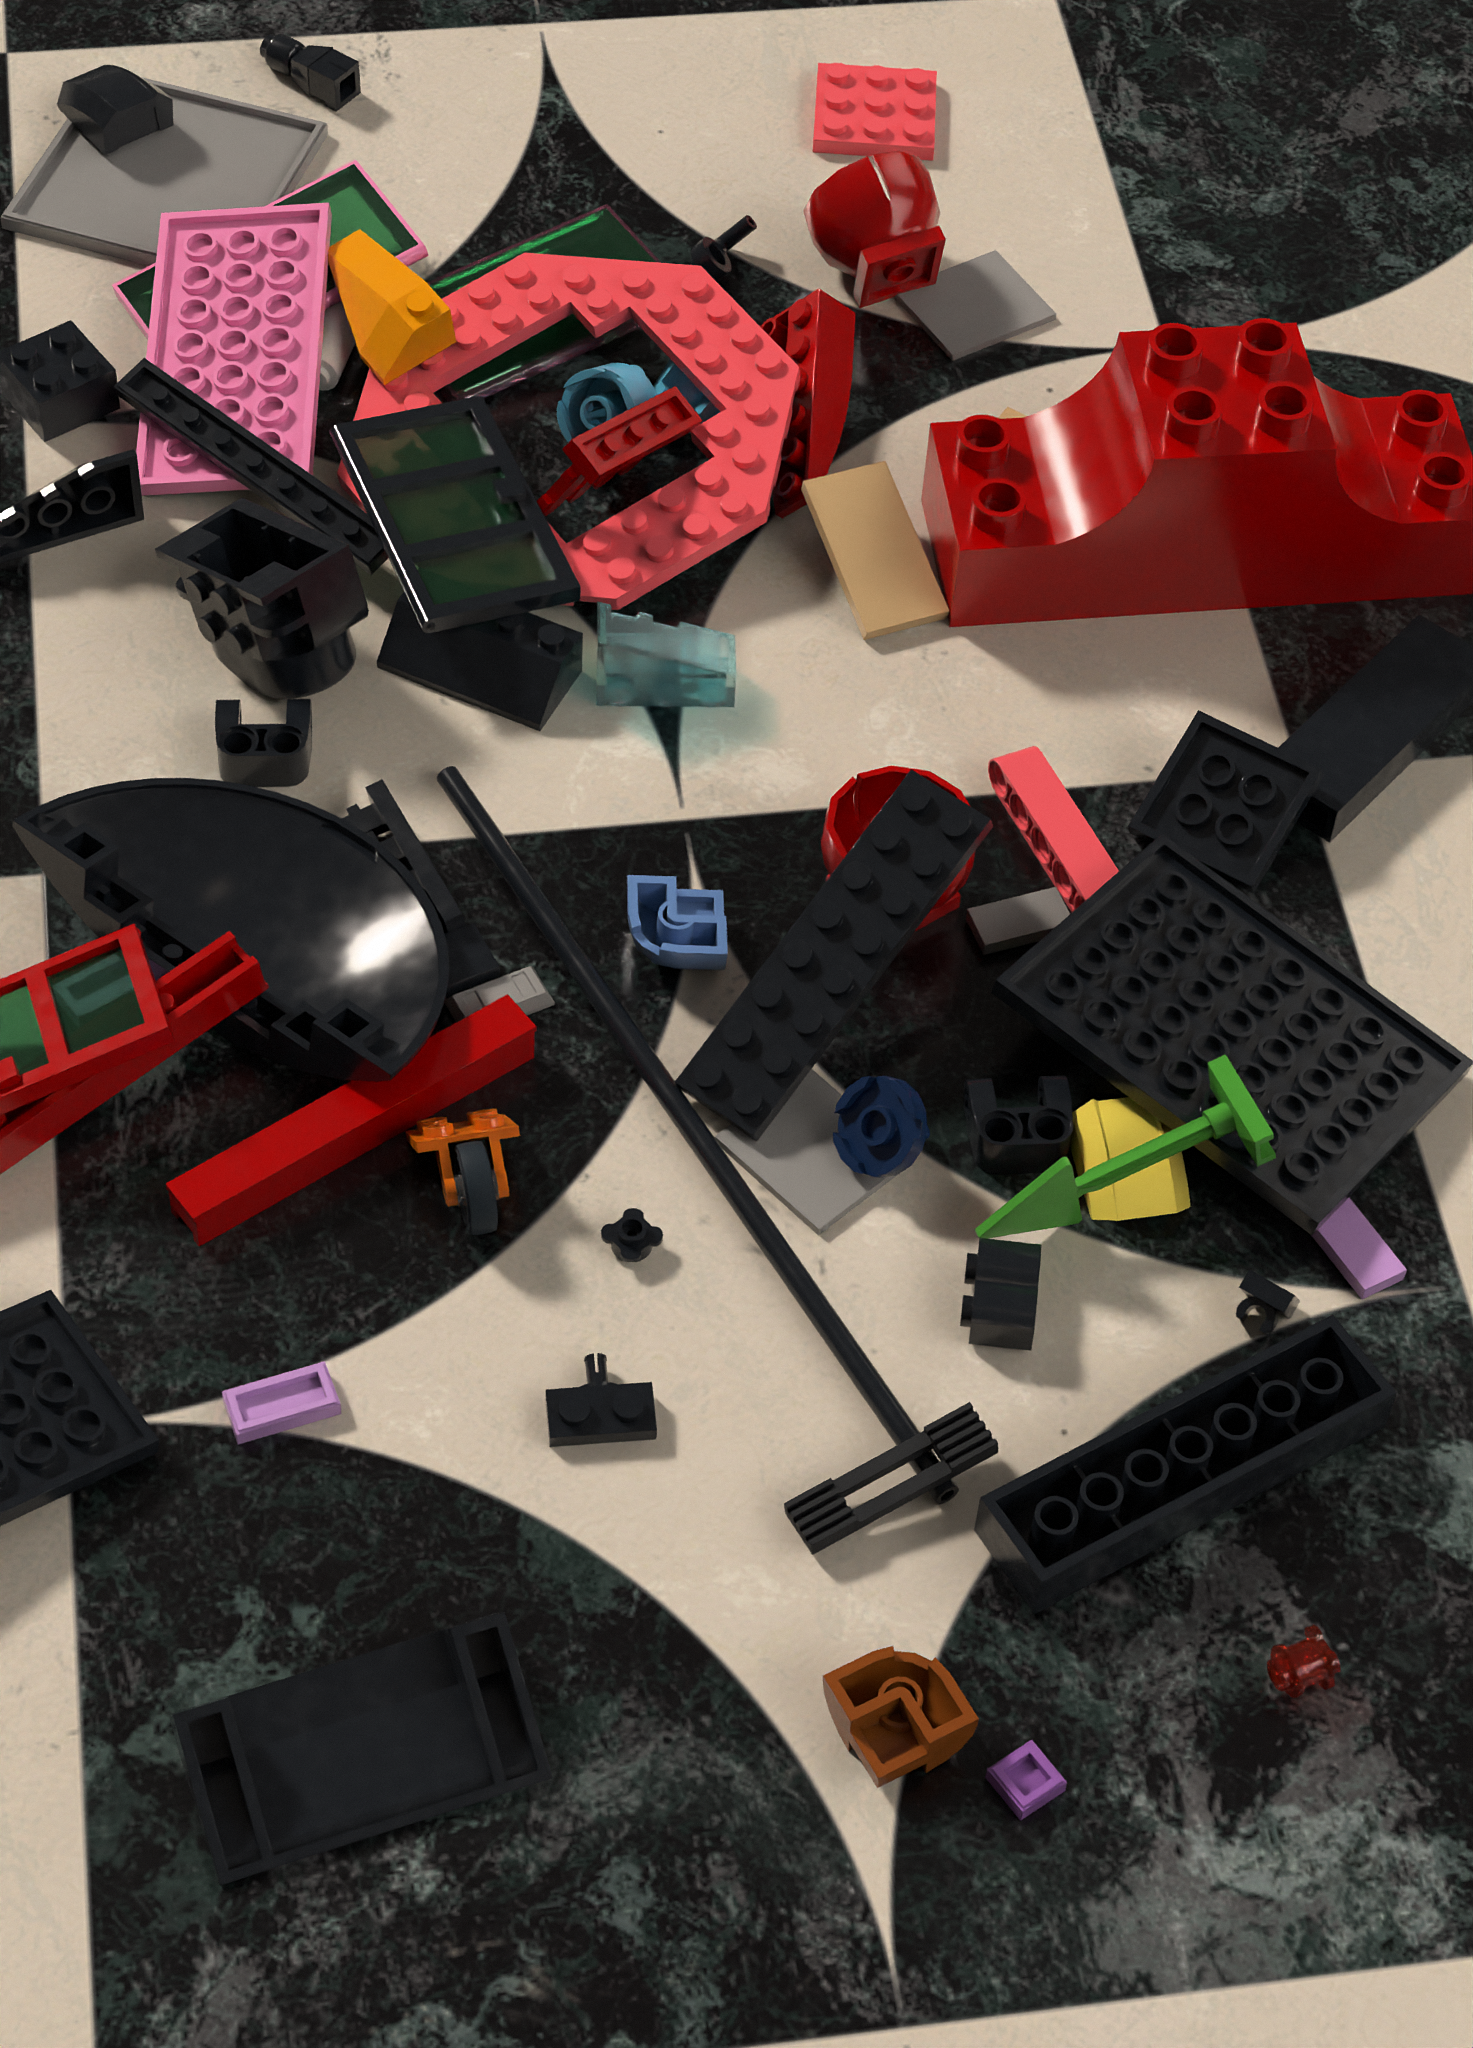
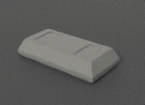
[445,966,555,1023]

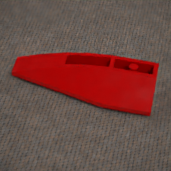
[760,288,856,519]

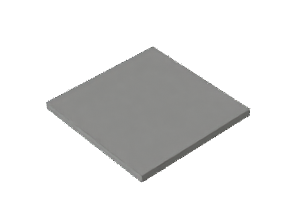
[0,77,328,266]

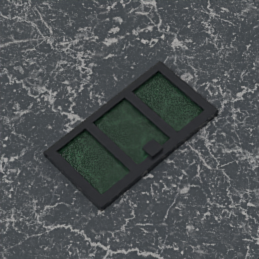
[330,395,581,633]

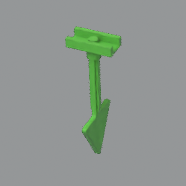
[975,1054,1276,1239]

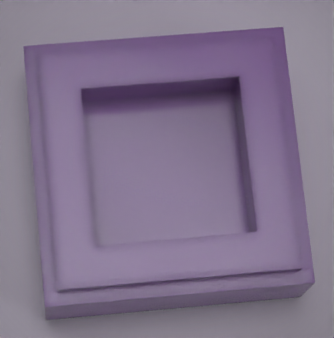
[985,1740,1067,1821]

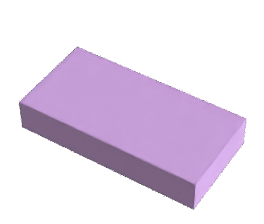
[1311,1197,1407,1300]
[222,1361,341,1445]

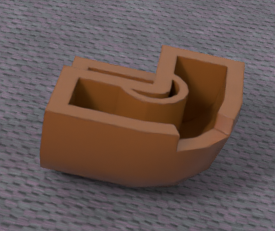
[823,1646,979,1788]

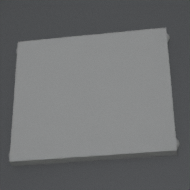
[894,250,1056,361]
[715,1069,897,1235]

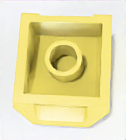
[1070,1097,1191,1221]

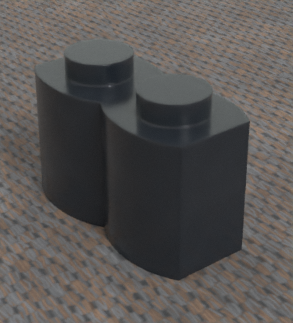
[960,1238,1042,1351]

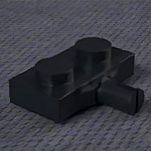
[545,1353,657,1447]

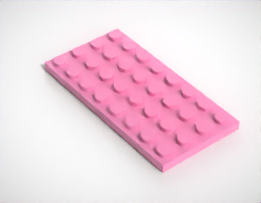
[136,202,332,496]

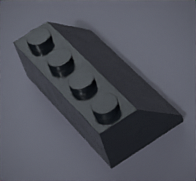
[377,571,583,731]

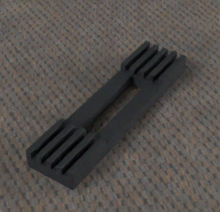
[784,1402,998,1555]

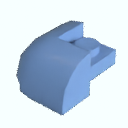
[627,875,728,970]

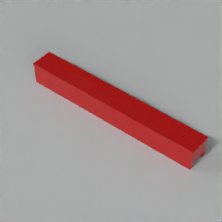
[0,931,269,1174]
[165,994,537,1247]

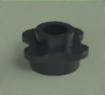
[601,1208,663,1262]

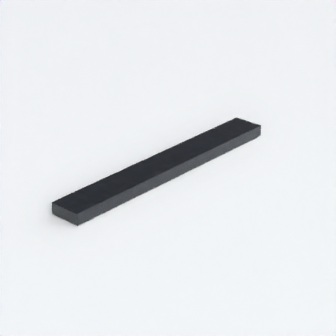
[114,358,388,575]

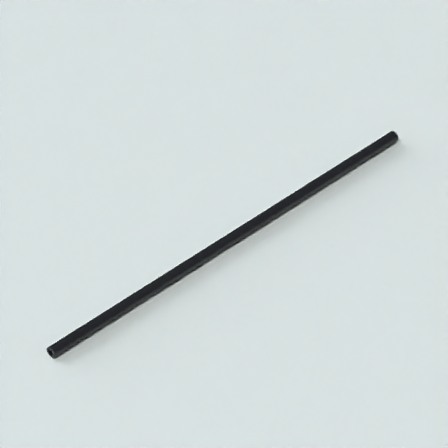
[437,766,959,1504]

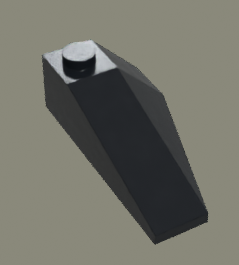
[0,449,144,563]

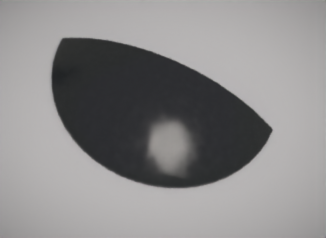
[12,778,449,1082]

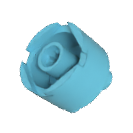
[557,363,656,442]

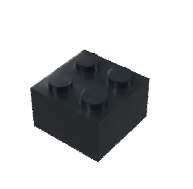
[0,320,120,442]

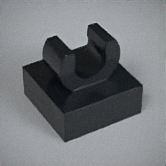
[1236,1269,1300,1335]

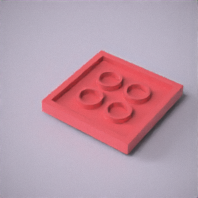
[813,63,937,161]

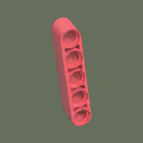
[988,746,1119,912]

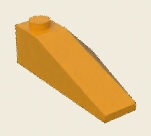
[328,229,456,385]

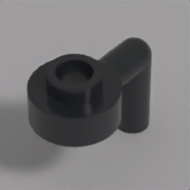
[690,215,757,281]

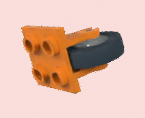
[406,1109,520,1235]

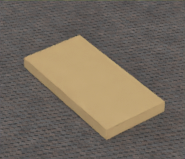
[801,461,949,640]

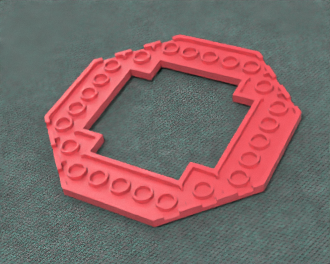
[337,253,800,610]

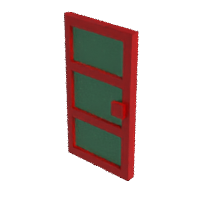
[0,923,175,1115]

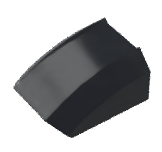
[57,65,174,155]

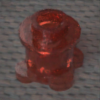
[1267,1625,1341,1698]

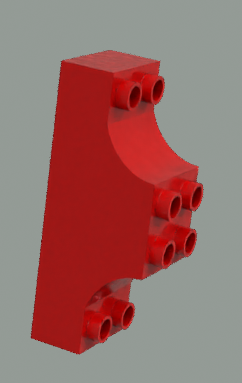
[921,318,1473,627]

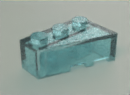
[596,601,736,708]

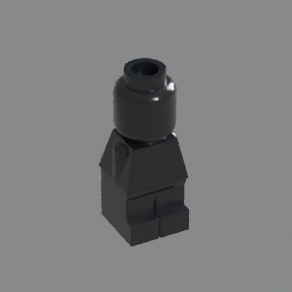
[260,34,361,112]

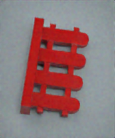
[537,386,703,517]

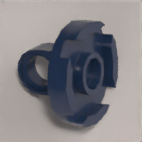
[833,1076,930,1178]

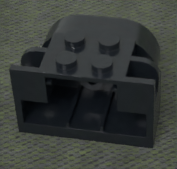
[155,498,369,699]

